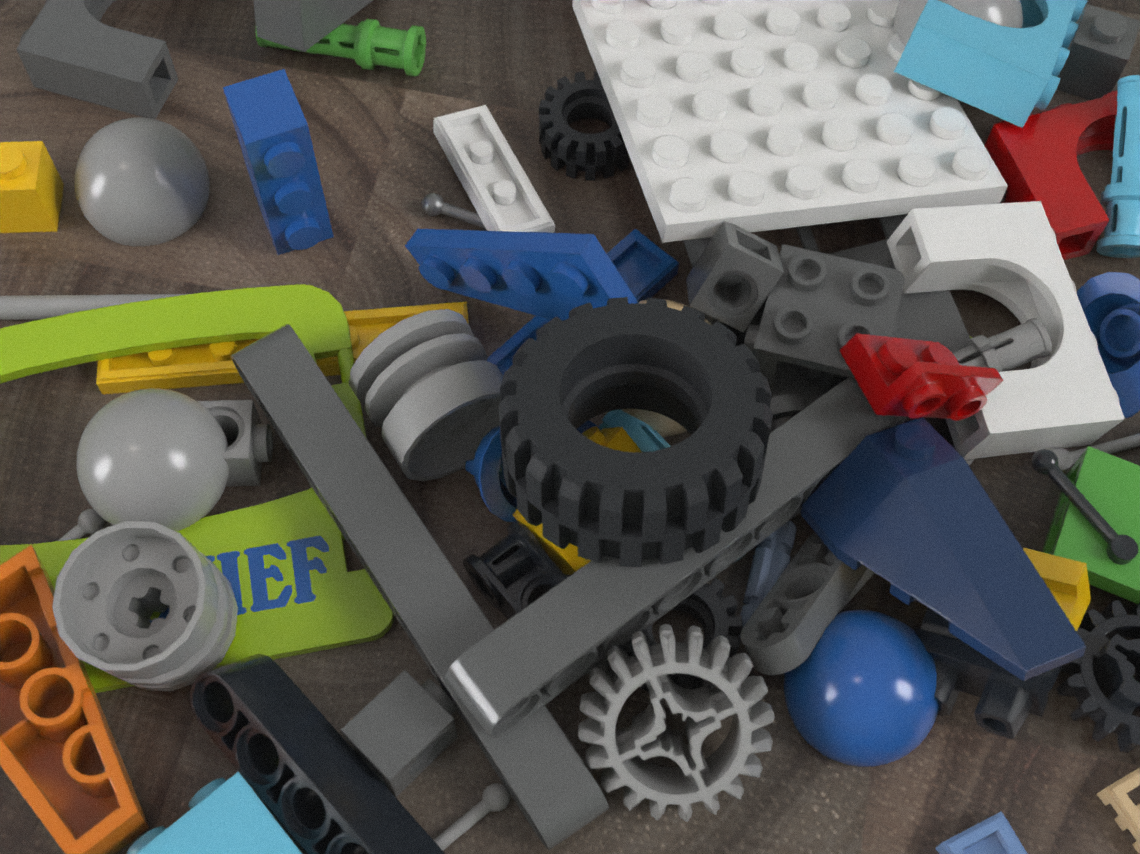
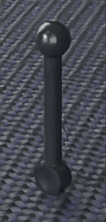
[1032,449,1139,565]

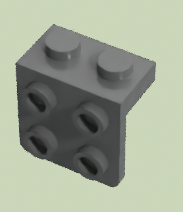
[744,244,905,391]

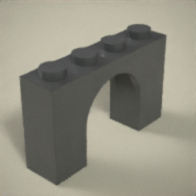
[16,0,224,119]

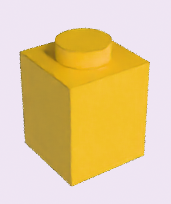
[0,141,64,233]

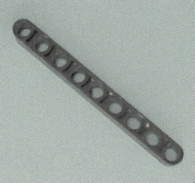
[230,324,609,850]
[444,377,918,738]

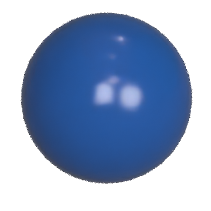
[783,610,940,767]

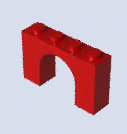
[985,91,1118,260]

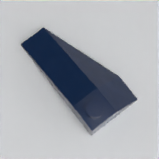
[801,417,1086,681]

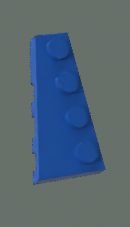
[405,229,638,321]

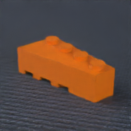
[0,544,149,854]

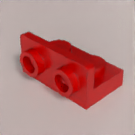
[839,333,1003,421]

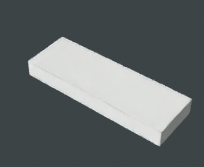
[433,105,555,233]

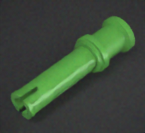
[256,19,426,76]

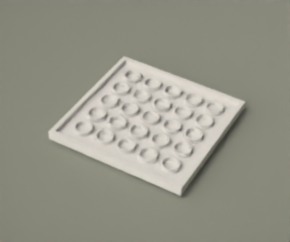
[572,0,1008,243]

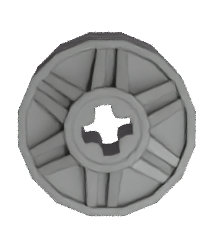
[349,309,503,481]
[52,521,238,691]

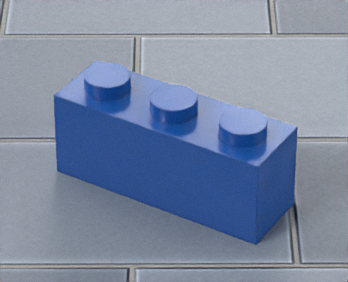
[223,69,334,255]

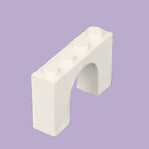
[887,201,1125,460]

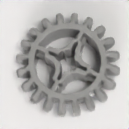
[579,624,774,822]

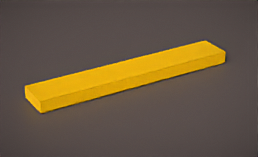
[96,301,469,395]

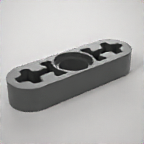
[740,532,868,675]

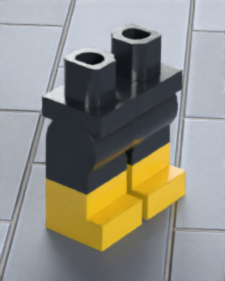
[916,548,1091,739]

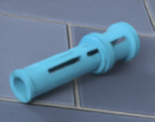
[1097,75,1140,258]

